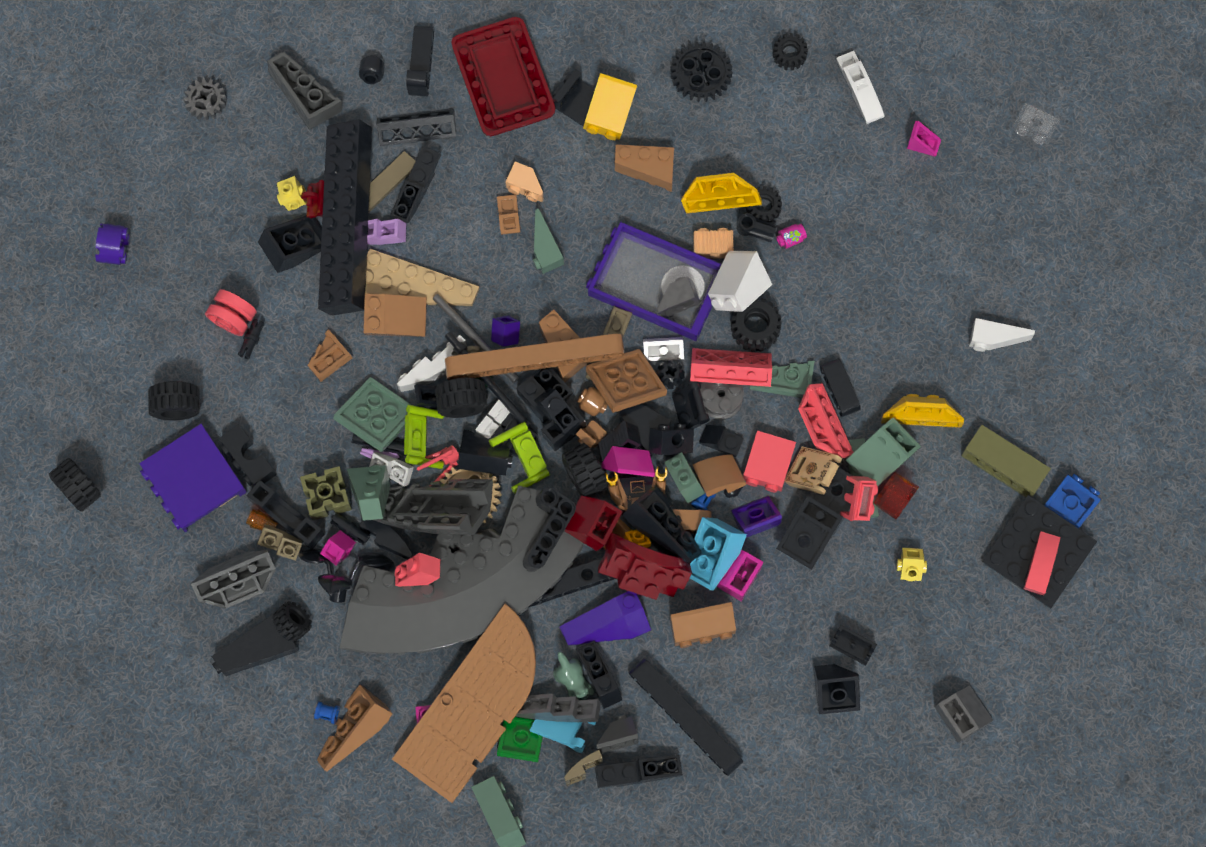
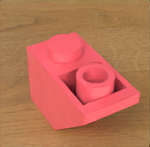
[395,553,440,587]

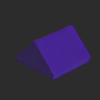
[731,496,782,538]

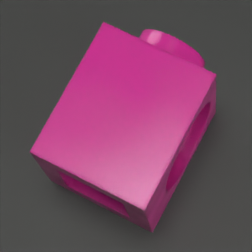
[320,530,356,565]

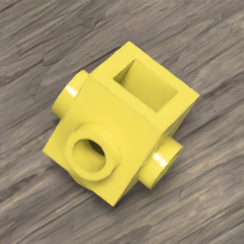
[277,176,306,211]
[896,548,927,581]

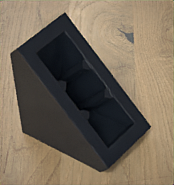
[414,384,437,410]

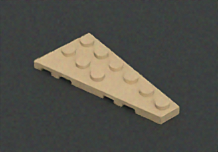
[365,249,480,306]

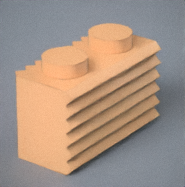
[693,228,734,259]

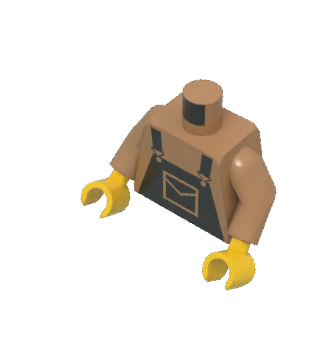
[605,467,668,511]

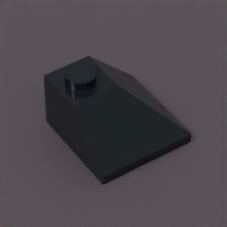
[814,664,860,714]

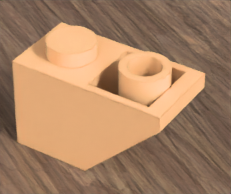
[506,162,544,202]

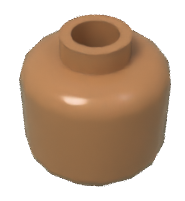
[577,387,608,416]

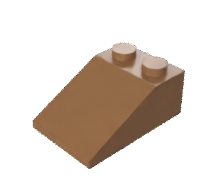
[364,293,427,337]

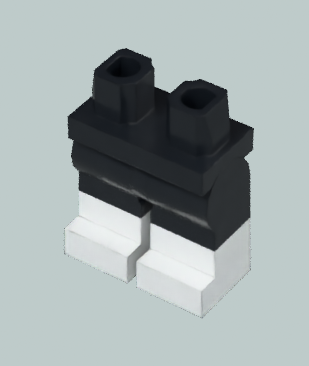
[475,400,538,458]

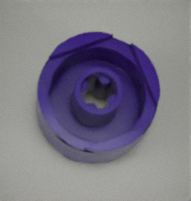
[95,223,130,265]

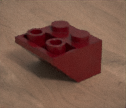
[564,495,623,551]

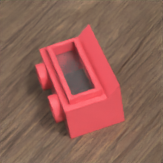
[840,476,878,521]

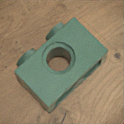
[664,452,705,503]

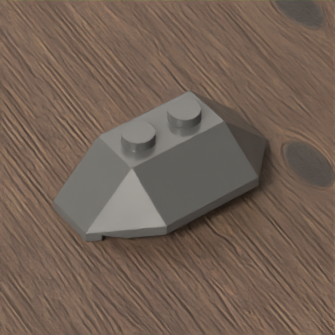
[191,550,276,609]

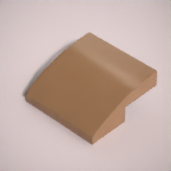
[693,455,747,497]

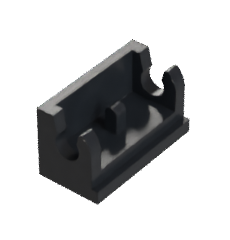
[829,624,877,666]

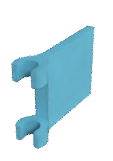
[530,719,596,753]

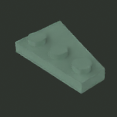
[749,361,815,398]

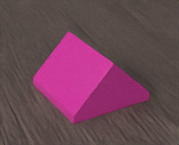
[601,446,655,477]

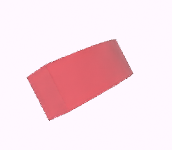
[1023,531,1061,595]

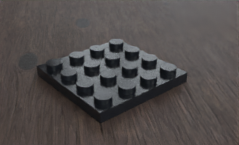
[982,495,1097,609]

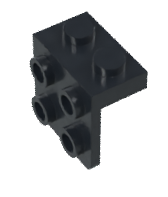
[553,69,595,126]

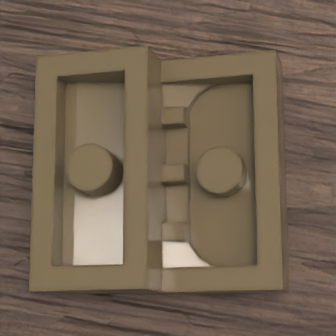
[564,750,603,786]

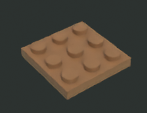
[586,349,667,413]

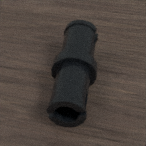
[238,319,265,359]
[330,513,371,546]

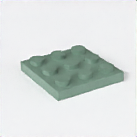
[333,377,411,452]

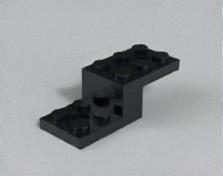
[776,467,854,570]

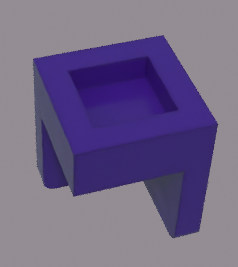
[491,316,520,347]

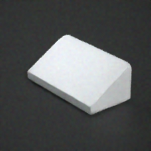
[643,337,684,361]

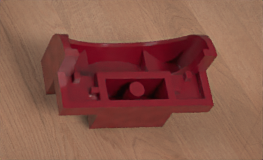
[598,533,692,600]

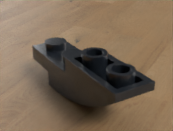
[390,146,441,223]
[595,754,683,788]

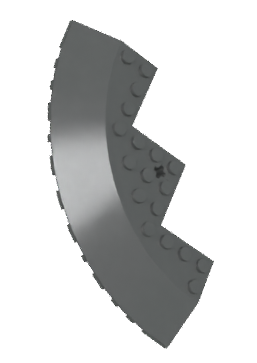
[340,486,584,655]

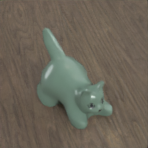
[553,652,595,700]

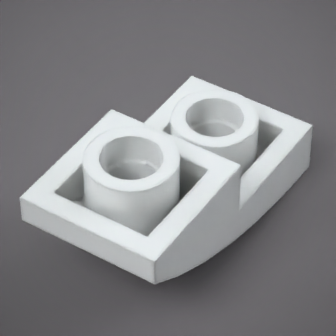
[369,452,414,486]

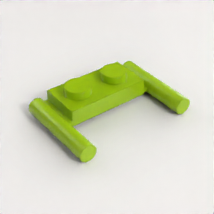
[404,405,444,469]
[489,422,550,494]

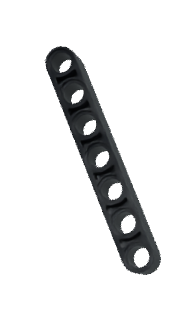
[628,658,743,776]

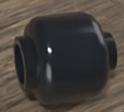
[359,55,385,84]

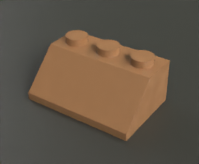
[670,602,736,648]

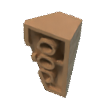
[317,685,393,771]

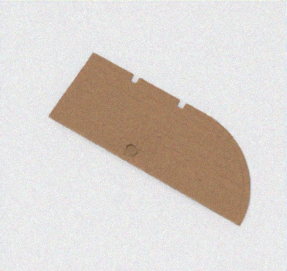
[392,603,536,803]

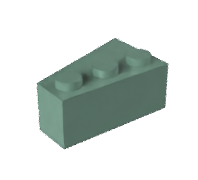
[347,465,391,520]
[471,776,526,847]

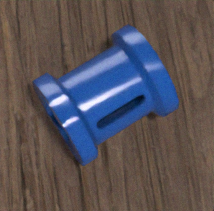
[691,486,716,510]
[314,702,340,724]

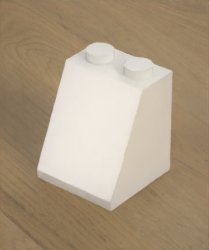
[708,251,772,312]

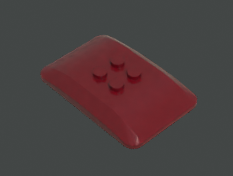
[451,17,556,137]

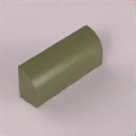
[962,425,1051,497]

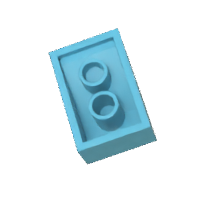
[690,517,747,590]

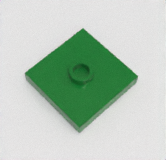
[497,717,543,762]

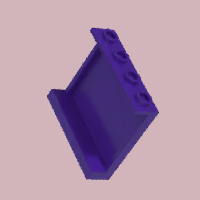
[139,424,247,532]

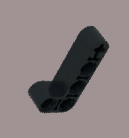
[406,26,434,96]
[523,488,576,572]

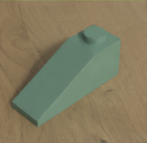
[532,209,564,274]

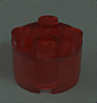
[873,471,919,520]

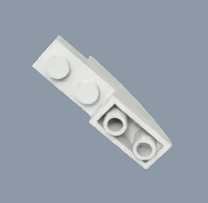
[836,51,885,124]
[397,335,467,392]

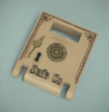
[785,446,842,495]

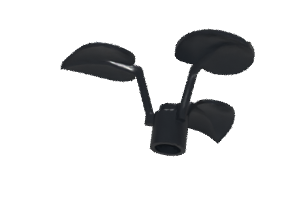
[298,549,394,603]

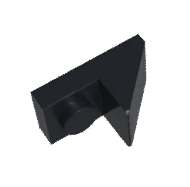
[699,425,744,457]

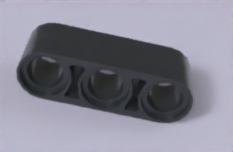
[820,358,861,417]

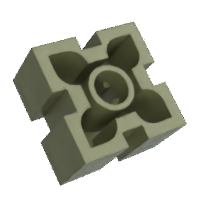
[300,466,352,521]

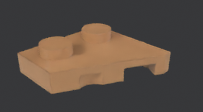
[308,330,352,382]

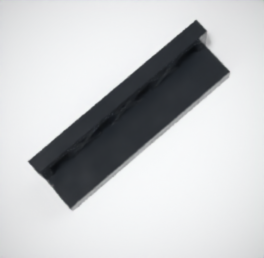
[376,109,456,146]

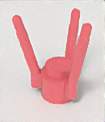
[417,445,459,486]

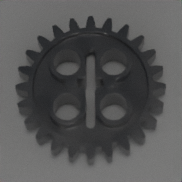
[670,42,733,102]

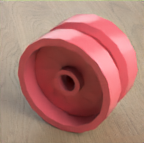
[205,289,257,336]

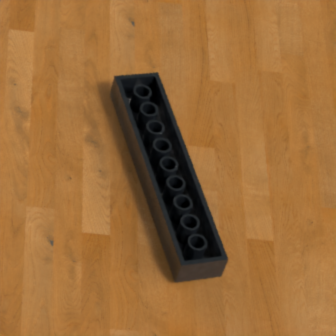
[318,119,372,315]

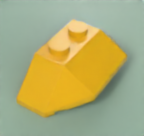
[681,173,762,213]
[881,394,964,428]

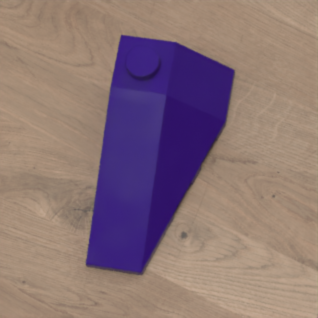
[560,591,651,646]

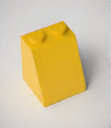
[583,73,637,140]

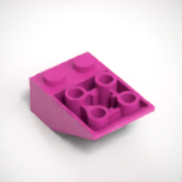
[716,550,763,602]

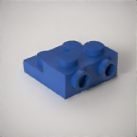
[1044,474,1102,529]

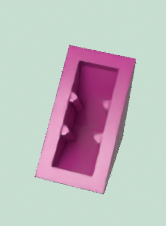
[907,121,941,157]

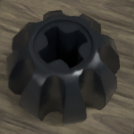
[655,360,685,390]

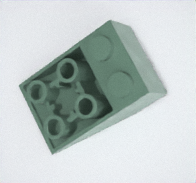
[846,418,921,486]

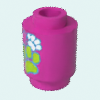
[776,224,807,249]

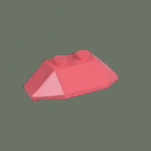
[798,383,854,458]

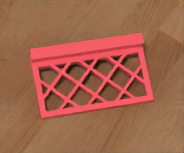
[690,348,772,387]

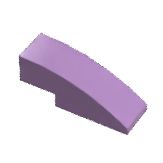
[367,219,406,245]

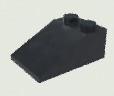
[258,215,322,273]

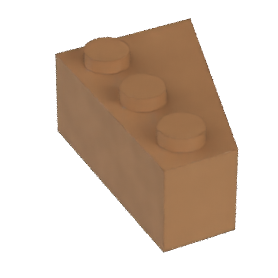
[615,145,674,192]
[539,310,589,382]

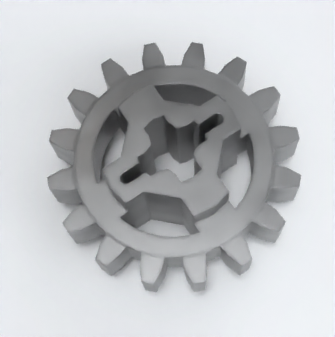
[184,78,227,120]

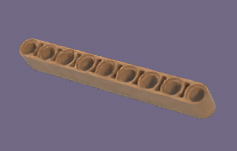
[445,334,625,380]

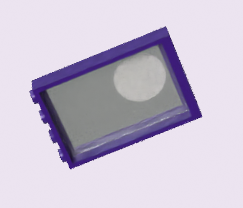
[586,222,722,341]

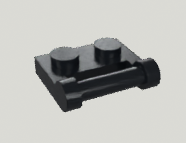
[672,382,710,429]

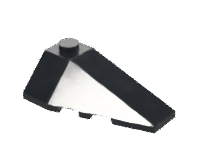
[622,485,702,563]

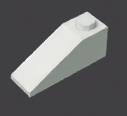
[969,318,1035,352]

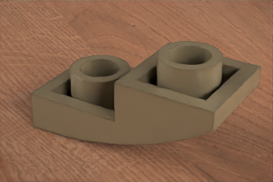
[257,524,302,561]

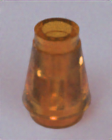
[246,509,278,531]

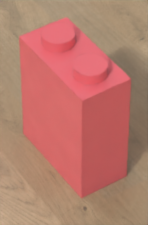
[743,431,796,493]

